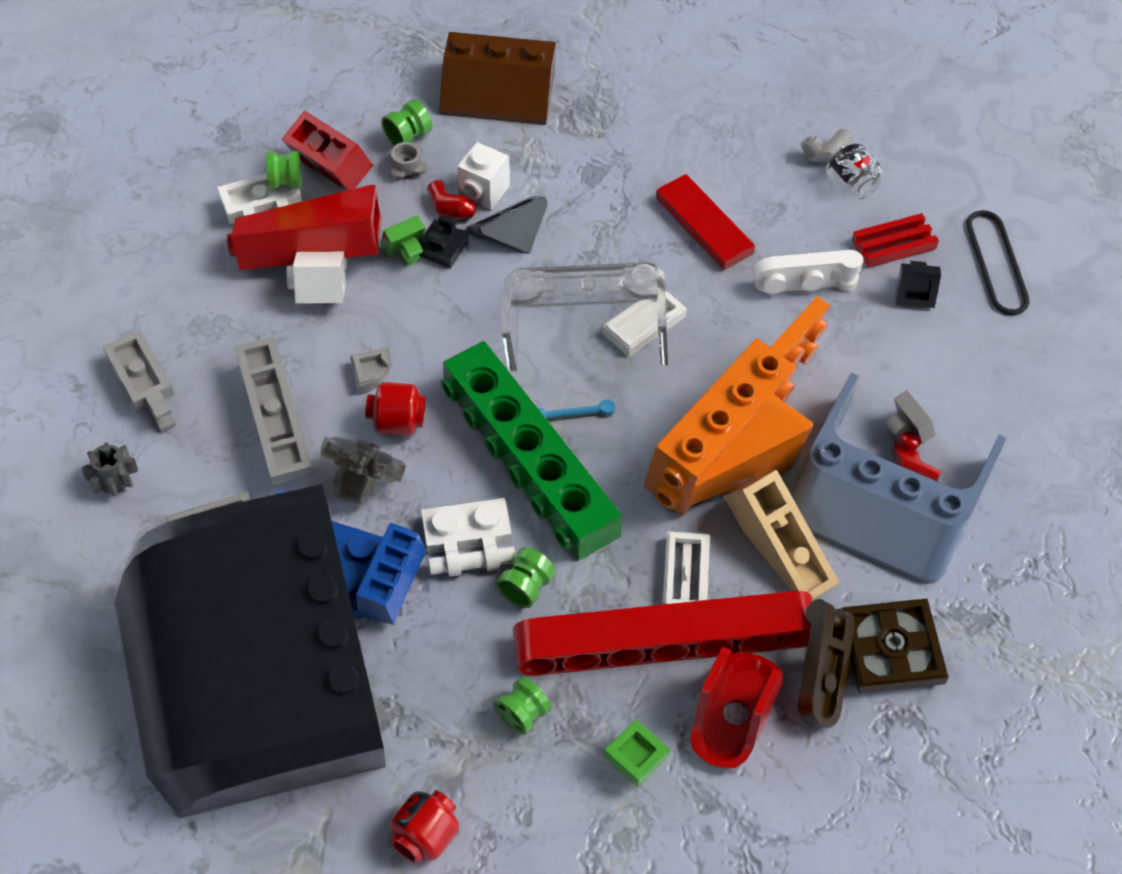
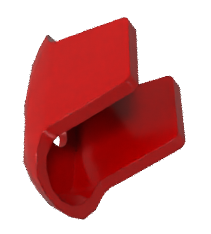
[690,647,784,768]

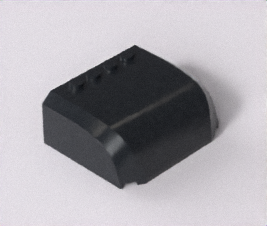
[115,484,386,818]

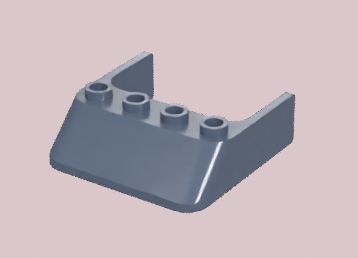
[791,372,1007,584]

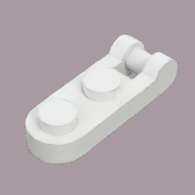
[752,250,863,294]

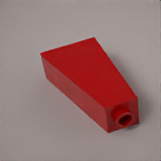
[227,184,382,270]

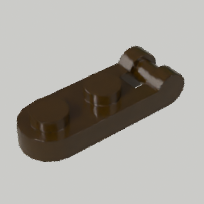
[798,599,855,728]

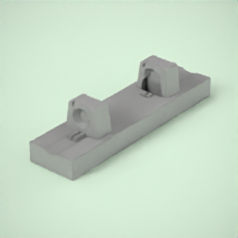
[234,336,314,486]

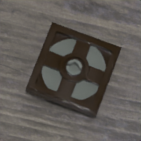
[841,598,949,694]

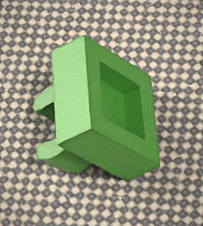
[380,215,425,266]
[604,719,670,787]

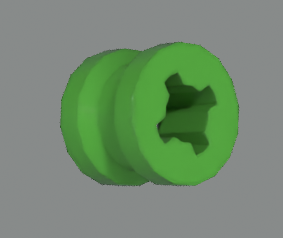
[266,151,301,190]
[494,676,551,735]

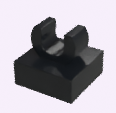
[419,216,468,269]
[895,260,942,308]

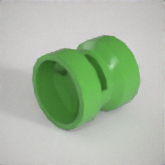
[381,99,433,146]
[496,547,556,608]

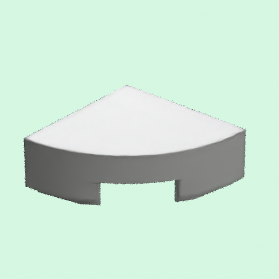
[350,347,391,395]

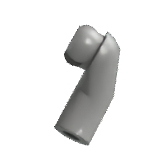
[801,129,853,162]

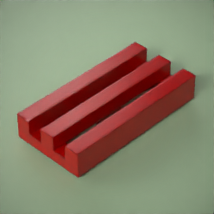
[852,213,939,268]

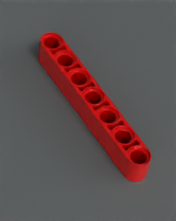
[512,591,813,676]

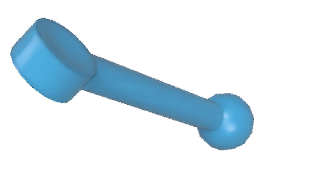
[538,400,615,419]

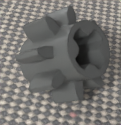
[81,442,138,496]

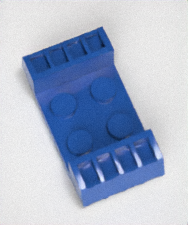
[276,489,426,625]

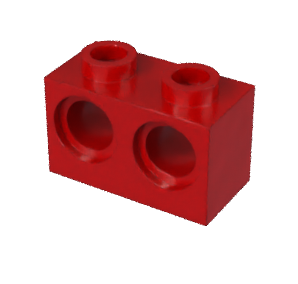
[281,110,374,191]

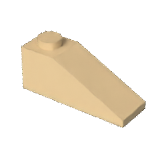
[723,470,840,599]

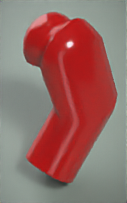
[427,180,476,220]
[892,432,942,482]

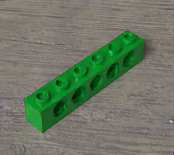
[441,341,623,561]

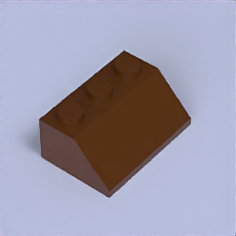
[439,32,556,125]

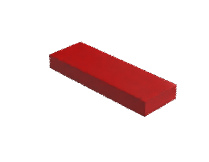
[656,174,755,270]

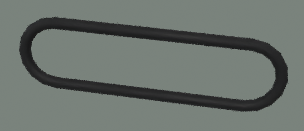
[966,210,1030,315]

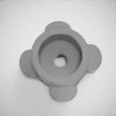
[386,142,427,178]

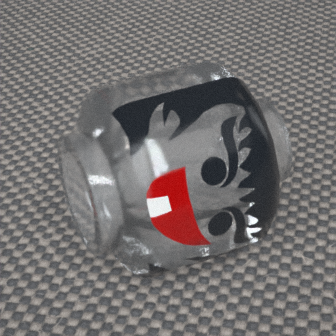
[826,143,882,199]

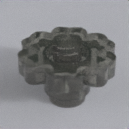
[319,436,406,505]

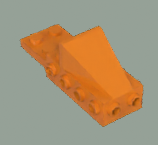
[643,296,831,516]

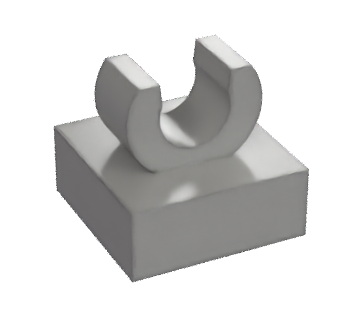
[885,390,935,444]

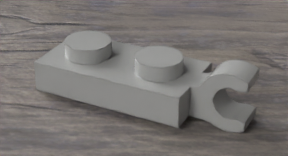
[103,330,176,432]

